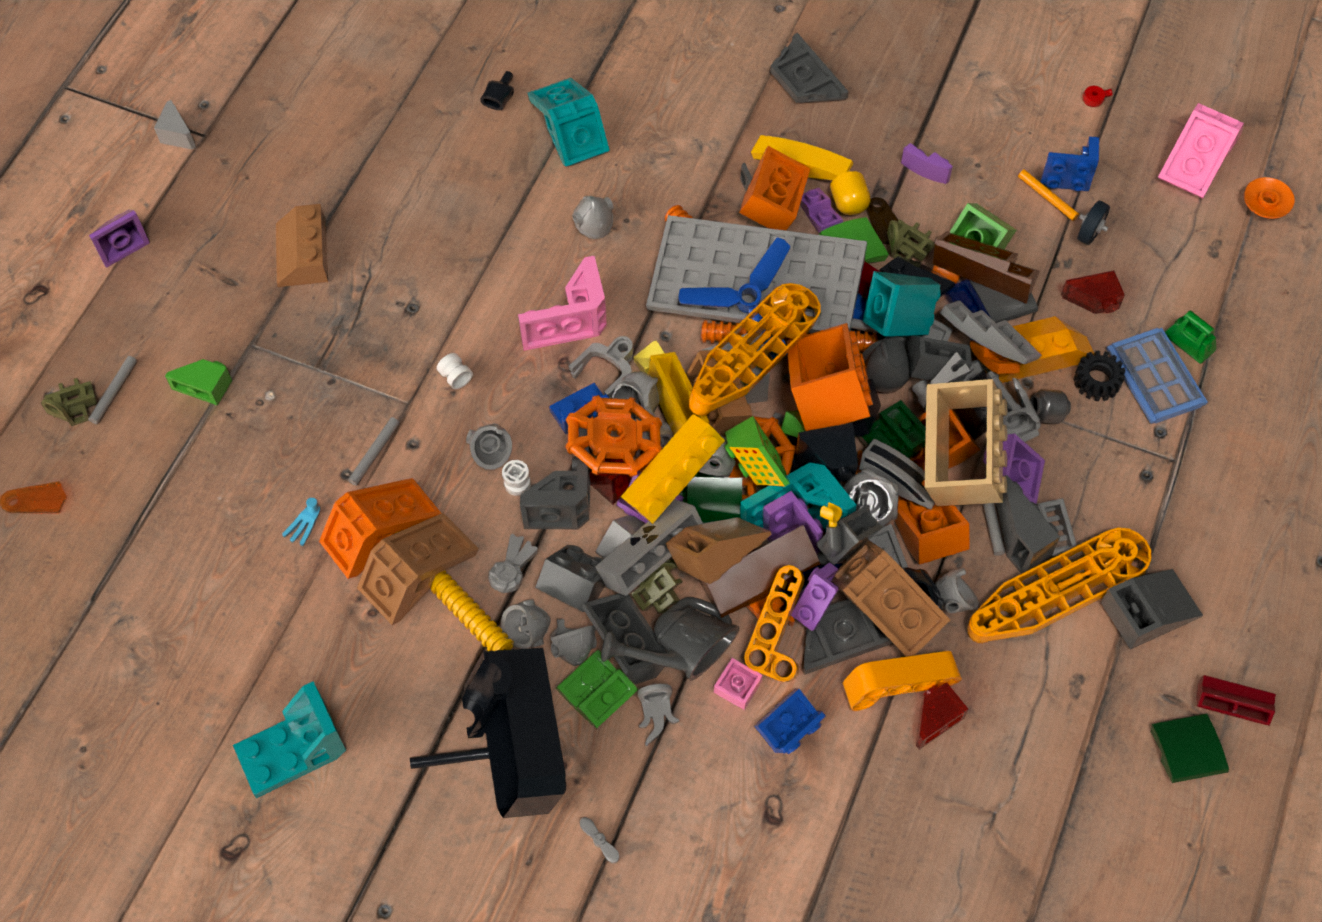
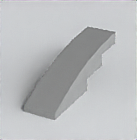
[940,300,1042,364]

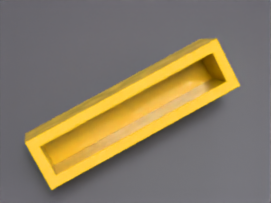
[648,352,709,435]
[621,414,725,524]

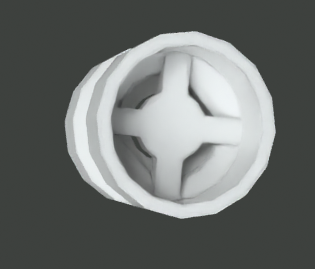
[437,353,473,389]
[502,460,531,496]

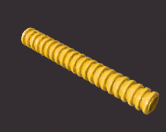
[396,531,514,651]

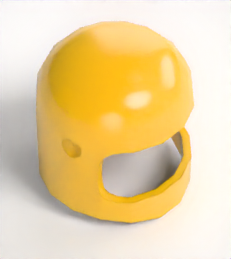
[830,171,871,216]

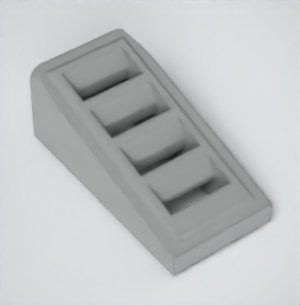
[1036,498,1077,557]

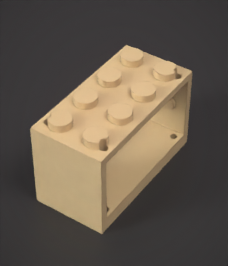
[925,379,1008,506]

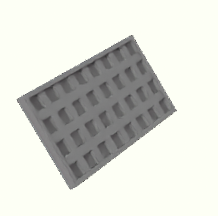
[646,215,867,333]

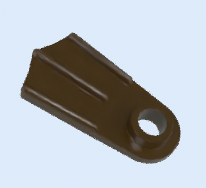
[866,197,905,245]

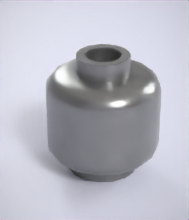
[1030,389,1071,424]

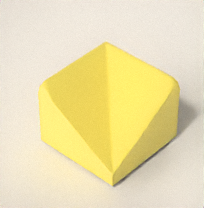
[633,340,664,374]

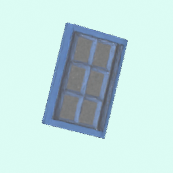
[1106,328,1208,424]

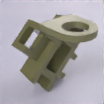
[887,219,935,261]
[41,378,97,426]
[631,559,683,613]

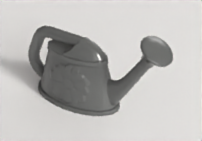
[601,597,740,681]

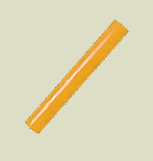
[1018,169,1079,221]

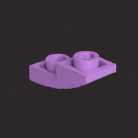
[901,143,953,184]
[800,187,843,233]

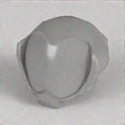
[612,371,659,421]
[843,468,898,527]

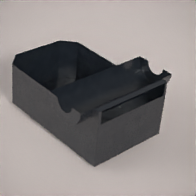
[462,648,566,818]

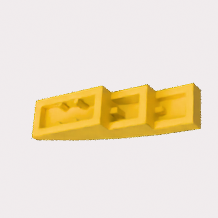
[751,135,853,180]

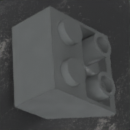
[908,335,972,382]
[535,545,605,612]

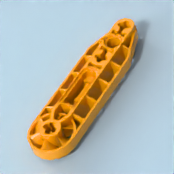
[689,283,821,416]
[967,527,1151,643]

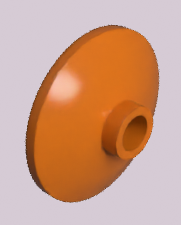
[1244,177,1295,219]

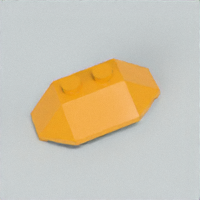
[998,316,1094,383]

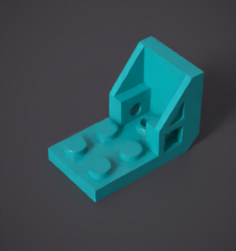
[527,77,610,167]
[740,463,857,532]
[233,681,346,799]

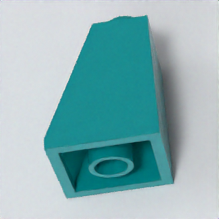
[863,271,941,336]

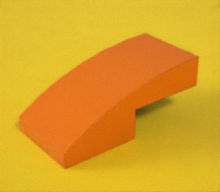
[970,340,1021,374]

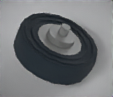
[1077,200,1110,245]

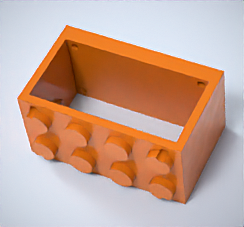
[786,323,873,431]

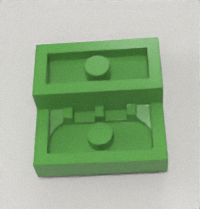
[819,217,889,263]
[555,649,639,729]

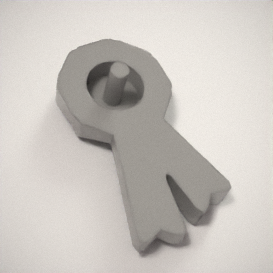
[488,534,538,593]

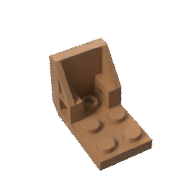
[357,513,479,625]
[831,540,950,657]

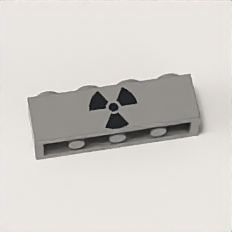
[595,499,703,596]

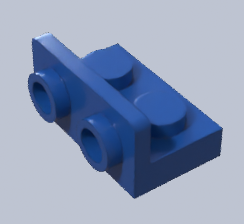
[549,383,609,434]

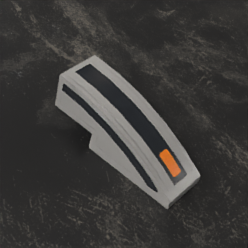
[859,439,935,509]

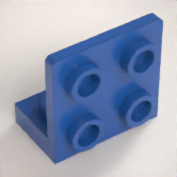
[1040,136,1099,191]

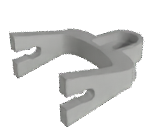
[568,336,634,398]
[912,352,979,410]

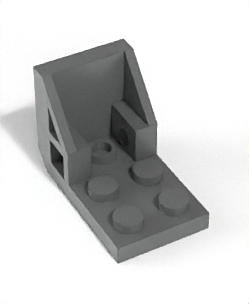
[520,428,592,530]

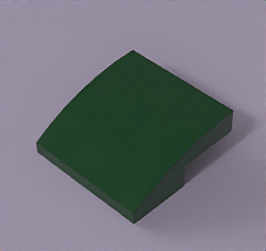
[858,400,926,459]
[687,477,743,524]
[1151,714,1229,783]

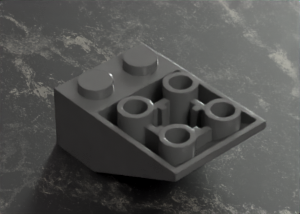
[995,475,1060,574]
[1101,569,1203,650]

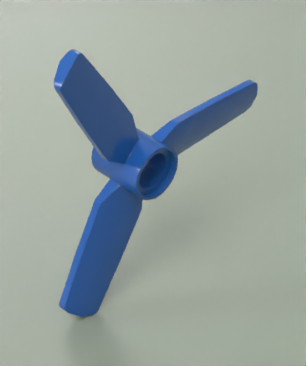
[678,237,790,360]

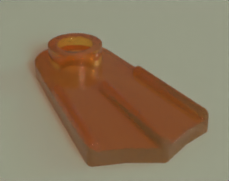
[0,481,67,514]

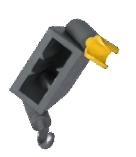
[817,484,883,566]

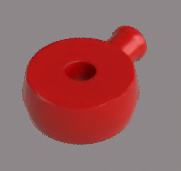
[1083,85,1113,107]

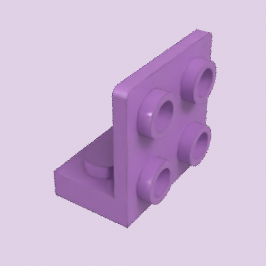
[763,491,824,554]

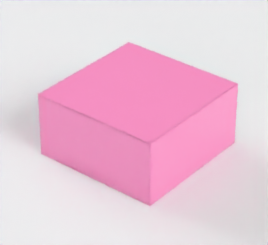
[714,658,763,710]

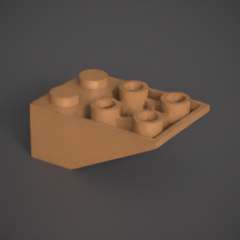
[666,517,772,584]

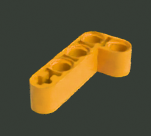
[744,565,804,682]
[842,651,962,711]

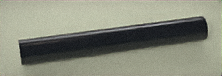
[410,747,489,769]

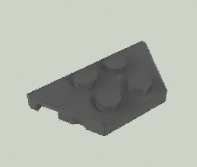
[770,33,849,103]
[803,599,893,675]

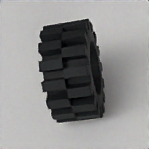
[1074,351,1125,401]

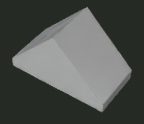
[154,100,196,149]
[596,515,645,559]

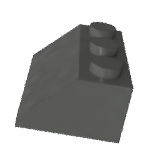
[581,593,667,684]

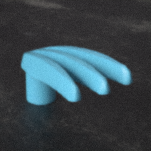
[282,498,320,546]

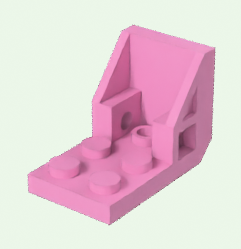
[1158,103,1244,199]
[518,256,607,351]

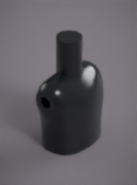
[480,71,514,110]

